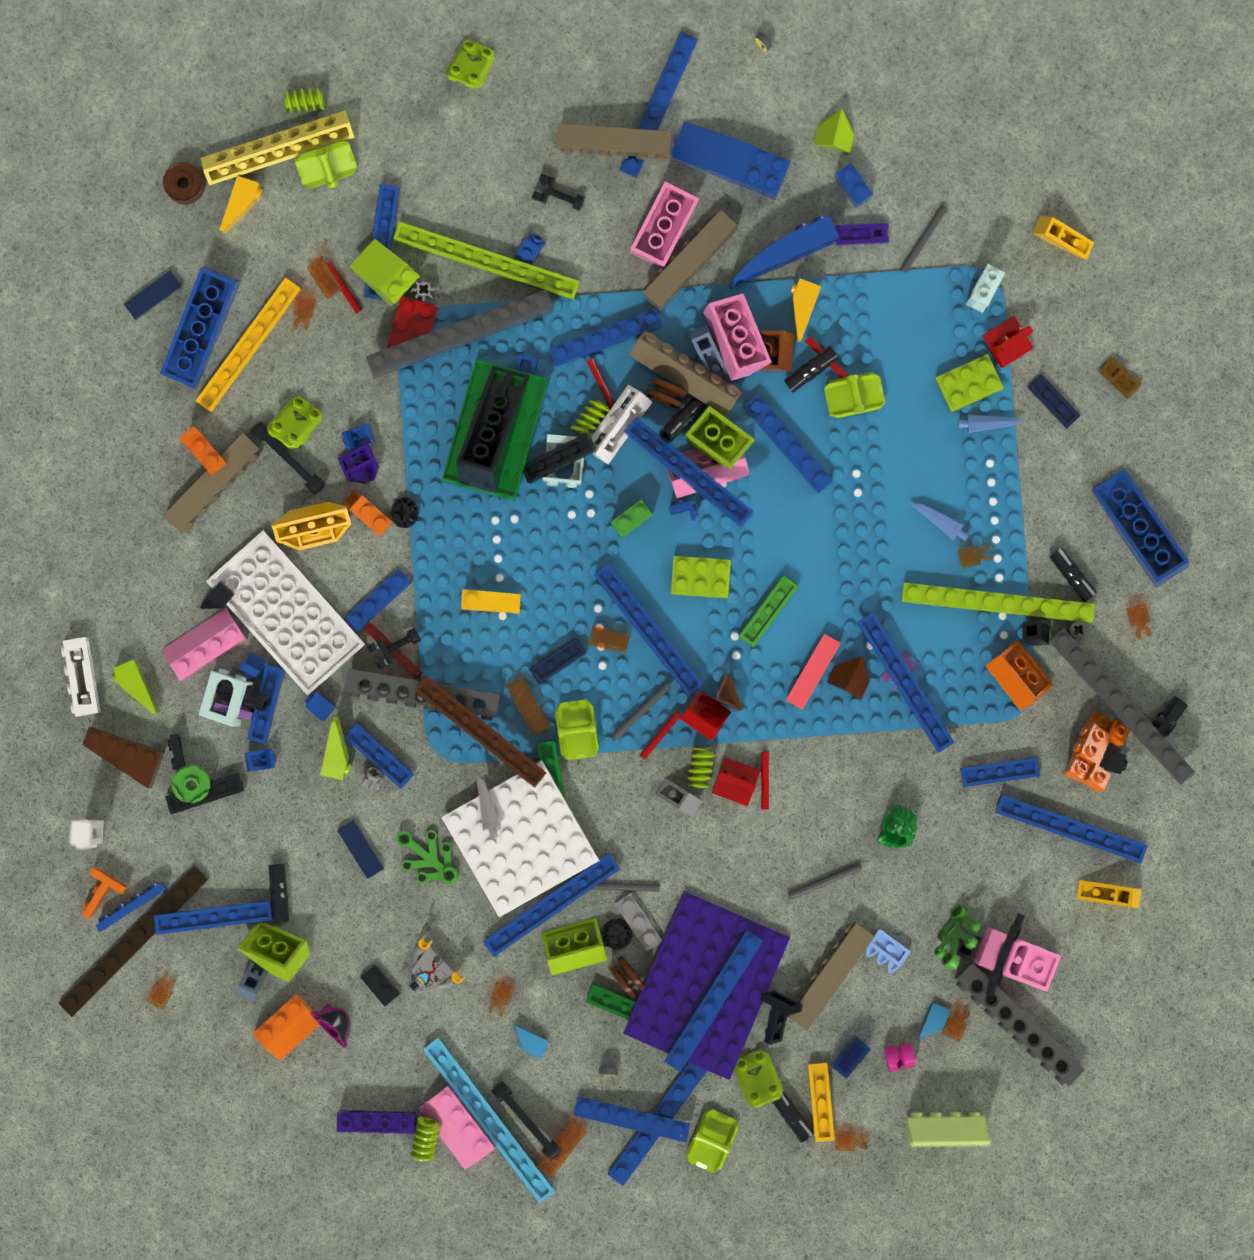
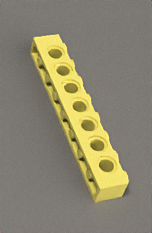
[201,110,355,185]

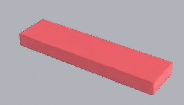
[786,634,841,710]

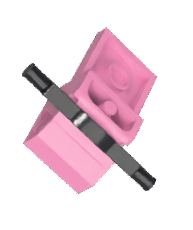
[974,913,1061,997]

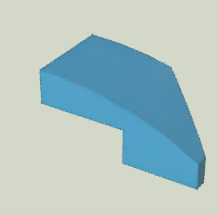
[918,1003,950,1039]
[514,1025,549,1059]

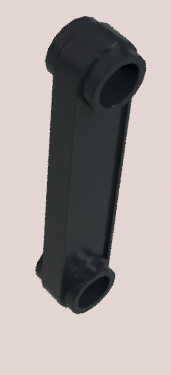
[250,421,326,495]
[491,1081,562,1161]

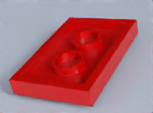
[386,296,438,362]

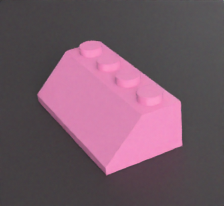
[630,181,699,267]
[703,294,771,381]
[666,448,750,498]
[162,607,247,681]
[419,1085,495,1169]

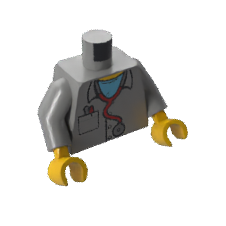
[408,935,466,993]

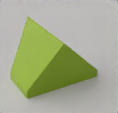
[813,108,854,154]

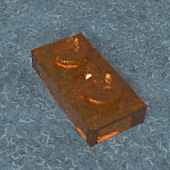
[307,256,342,299]
[588,626,630,654]

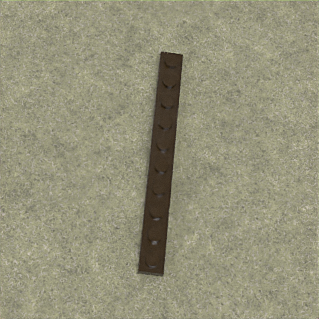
[58,866,209,1017]

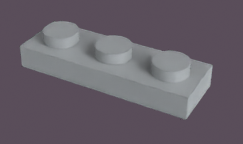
[615,893,662,952]

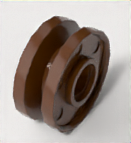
[163,162,205,205]
[644,377,687,409]
[608,956,646,998]

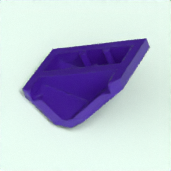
[338,443,379,484]

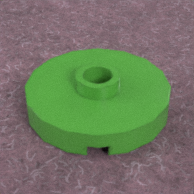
[172,765,210,803]

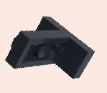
[760,990,803,1045]

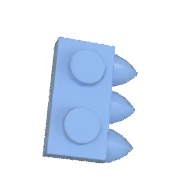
[866,929,911,972]

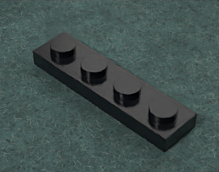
[523,433,596,484]
[165,773,245,815]

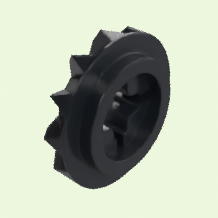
[390,497,418,528]
[602,919,632,950]

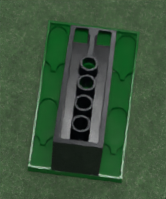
[442,360,549,501]

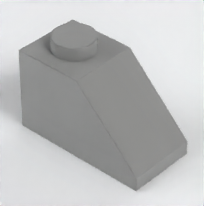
[656,778,702,817]

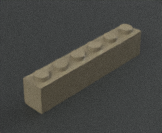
[556,123,674,161]
[643,210,738,312]
[629,331,742,417]
[163,433,261,533]
[788,923,875,1031]

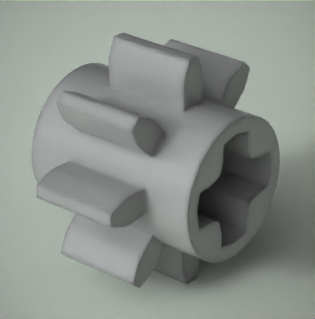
[411,278,435,302]
[358,767,384,791]

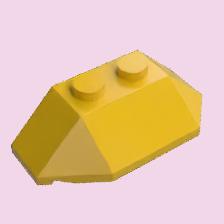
[272,502,351,550]

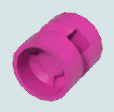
[884,1042,916,1072]

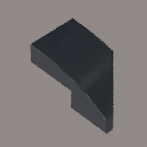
[200,581,236,609]

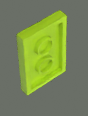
[935,354,1004,413]
[671,556,731,599]

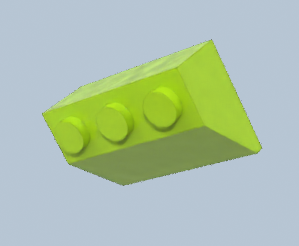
[541,918,608,976]

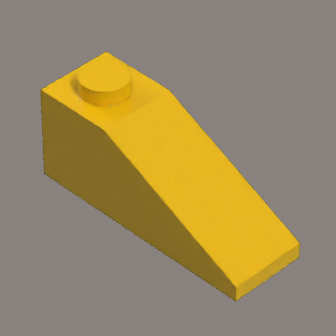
[219,176,263,234]
[1032,216,1094,260]
[790,279,821,342]
[461,590,521,614]
[1077,880,1141,908]

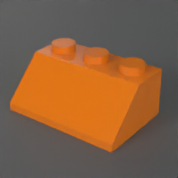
[986,640,1053,711]
[252,993,319,1061]

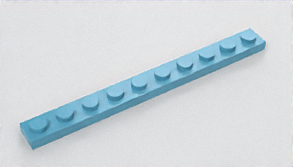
[423,1037,555,1203]

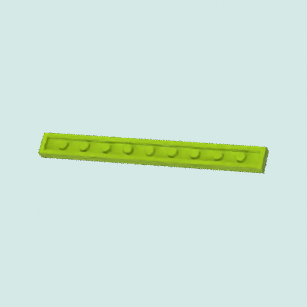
[393,222,580,300]
[901,583,1095,623]

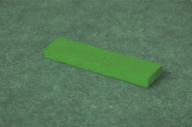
[738,575,799,648]

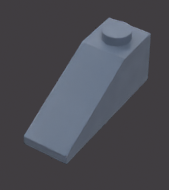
[690,324,733,383]
[236,960,268,1003]

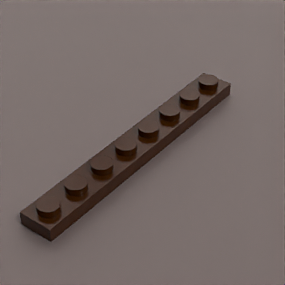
[414,676,547,788]

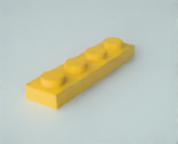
[808,1062,835,1142]

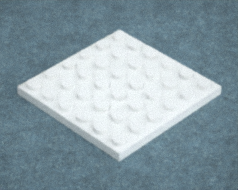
[441,760,599,917]

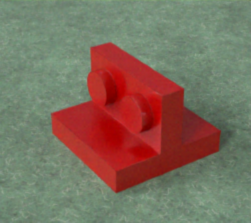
[982,315,1033,368]
[680,690,731,741]
[712,757,761,807]

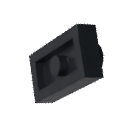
[167,734,185,771]
[360,965,400,1007]

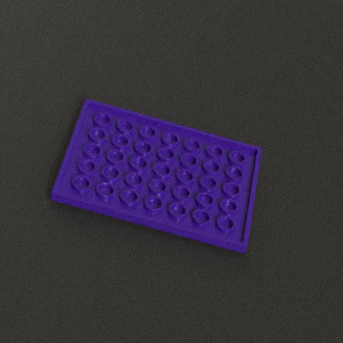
[623,891,790,1080]

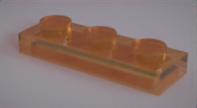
[506,677,550,736]
[536,1119,587,1178]

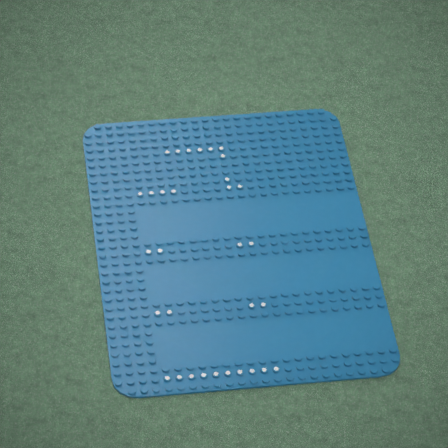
[398,266,1034,763]

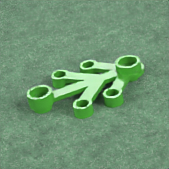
[396,830,459,884]
[934,905,980,969]

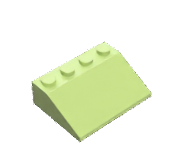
[906,1111,990,1146]

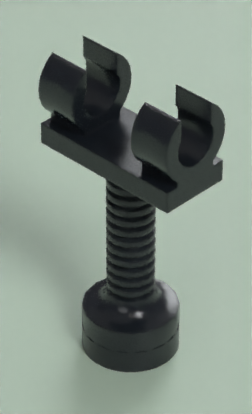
[531,173,585,211]
[367,628,421,669]

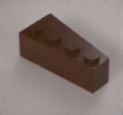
[82,727,165,789]

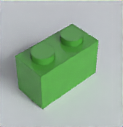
[611,499,653,539]

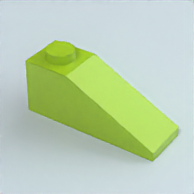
[112,659,159,714]
[320,716,351,781]

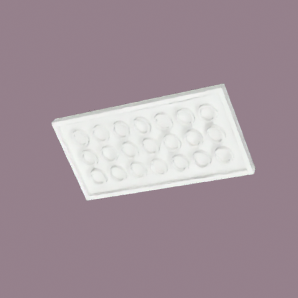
[206,530,365,696]

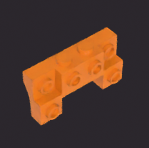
[1064,710,1130,793]

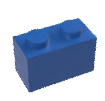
[834,163,873,208]

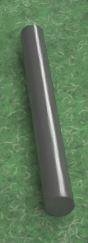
[900,205,948,273]
[612,682,671,740]
[788,863,861,900]
[591,882,660,892]

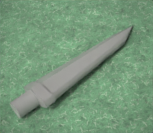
[476,773,501,838]

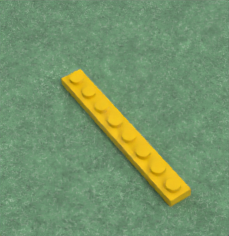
[195,277,302,413]

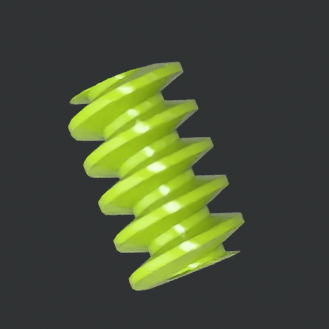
[284,86,325,114]
[571,397,610,436]
[687,747,715,788]
[410,1116,441,1161]

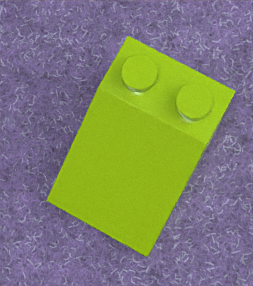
[349,239,420,306]
[685,406,755,469]
[238,921,310,982]

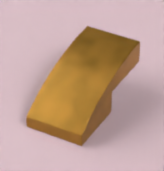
[1099,357,1141,399]

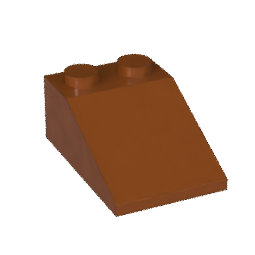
[758,331,794,372]

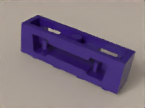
[337,1110,416,1134]

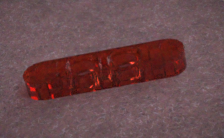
[363,621,423,680]

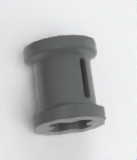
[1068,621,1087,639]

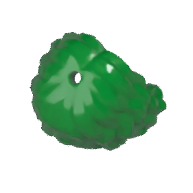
[878,805,918,848]

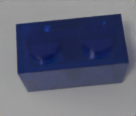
[830,1035,871,1079]

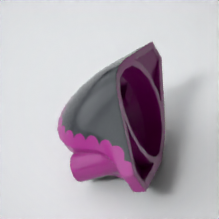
[310,1003,350,1048]

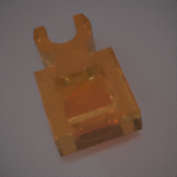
[293,295,316,331]
[957,546,993,569]
[1126,603,1151,639]
[146,974,177,1010]
[489,980,515,1017]
[941,1005,970,1042]
[835,1131,868,1151]

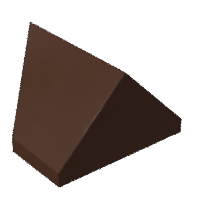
[827,656,870,699]
[714,673,743,711]

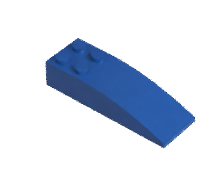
[672,122,791,200]
[729,215,839,289]
[160,266,241,389]
[1092,469,1189,588]

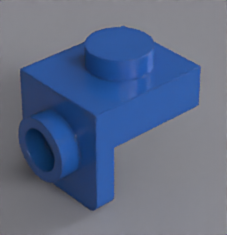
[515,233,546,265]
[342,423,375,450]
[669,500,699,522]
[239,653,267,679]
[244,749,276,772]

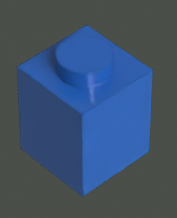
[305,692,336,721]

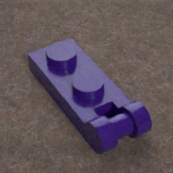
[835,223,889,246]

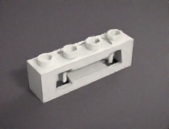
[591,385,652,464]
[61,637,101,717]
[70,819,104,849]

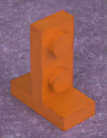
[179,426,227,476]
[342,489,392,536]
[82,867,128,919]

